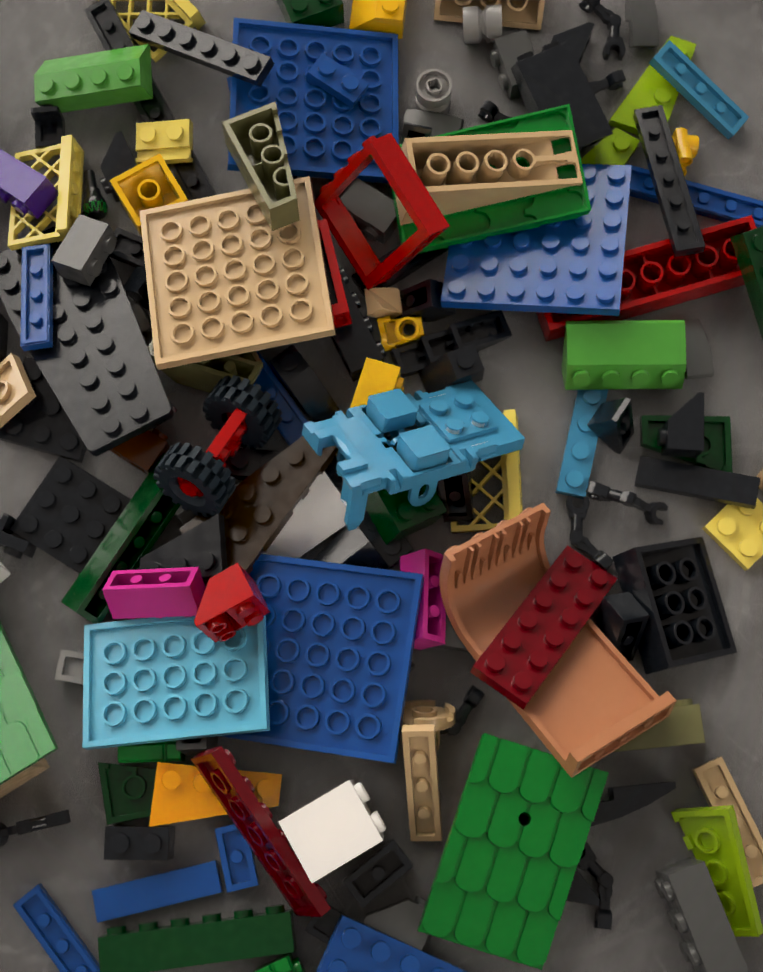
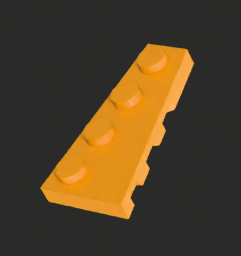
[149,762,282,827]

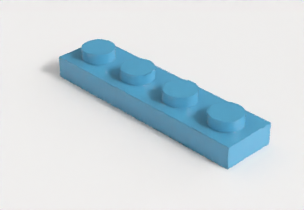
[649,40,749,140]
[555,389,608,499]

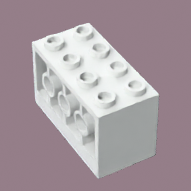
[279,780,386,883]

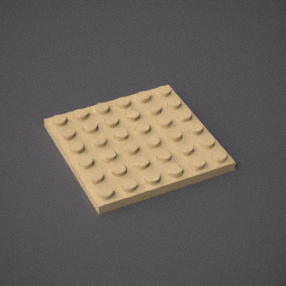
[139,176,336,370]

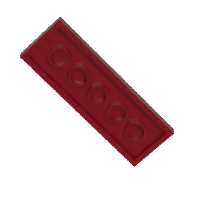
[470,545,618,710]
[191,746,331,917]

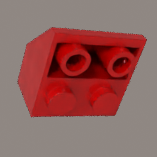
[194,563,270,643]

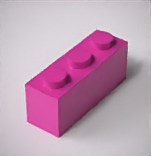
[400,548,446,650]
[102,567,206,619]

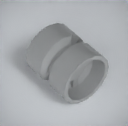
[463,4,503,44]
[415,69,452,114]

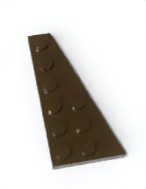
[179,436,338,574]

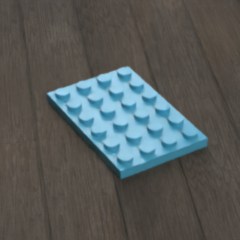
[82,615,270,750]

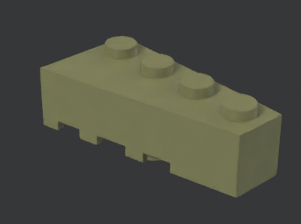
[222,101,300,231]
[613,699,706,752]

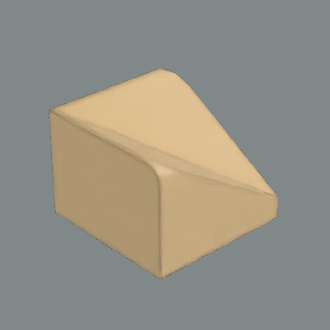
[364,287,403,319]

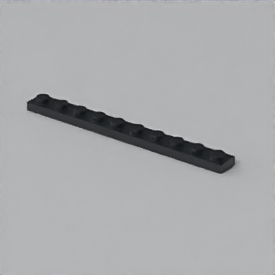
[84,0,217,201]

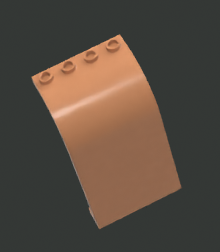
[439,503,677,778]

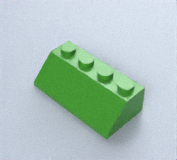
[34,44,153,113]
[561,320,687,390]

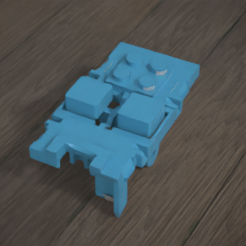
[302,380,525,531]

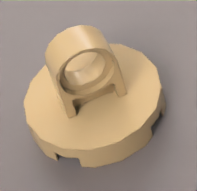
[401,700,456,751]

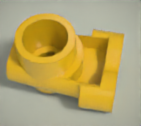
[672,127,699,176]
[377,316,425,352]

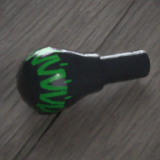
[82,170,108,220]

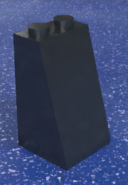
[511,40,613,150]

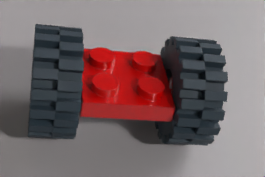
[153,375,282,517]

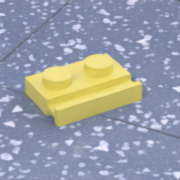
[135,119,193,164]

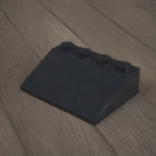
[612,537,737,674]

